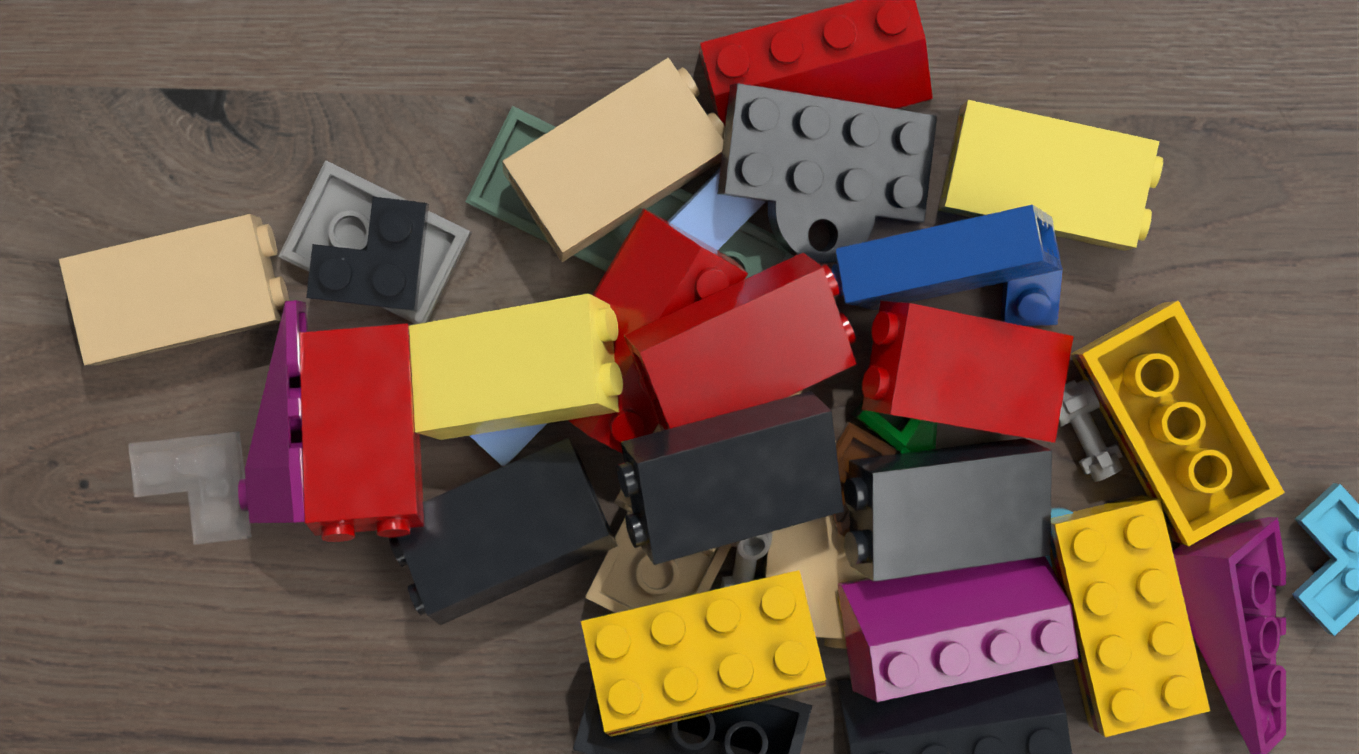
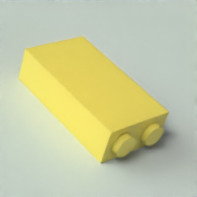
[938,100,1163,251]
[409,293,623,440]

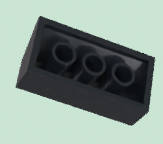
[837,664,1072,754]
[571,681,813,754]

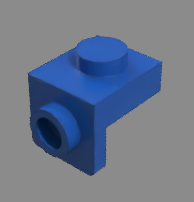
[1001,265,1063,326]

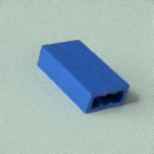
[832,204,1062,310]

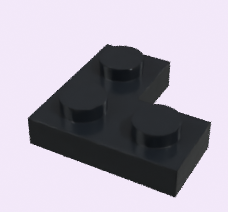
[306,196,429,311]

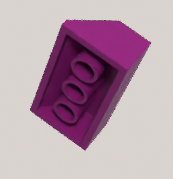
[838,556,1079,702]

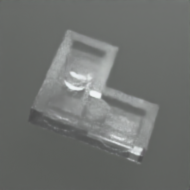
[128,431,252,545]

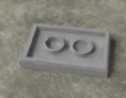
[278,160,472,324]

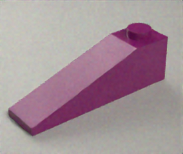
[238,300,308,523]
[1173,517,1286,754]

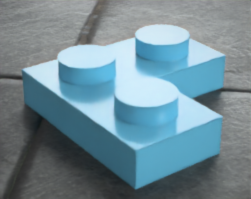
[1292,483,1359,636]

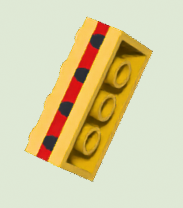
[1070,301,1285,546]
[1050,495,1210,737]
[581,570,826,737]

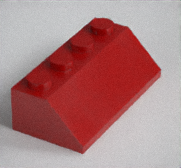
[699,0,933,126]
[568,208,748,454]

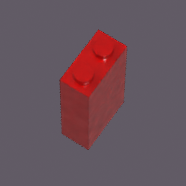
[624,253,856,431]
[862,301,1074,443]
[299,323,424,542]

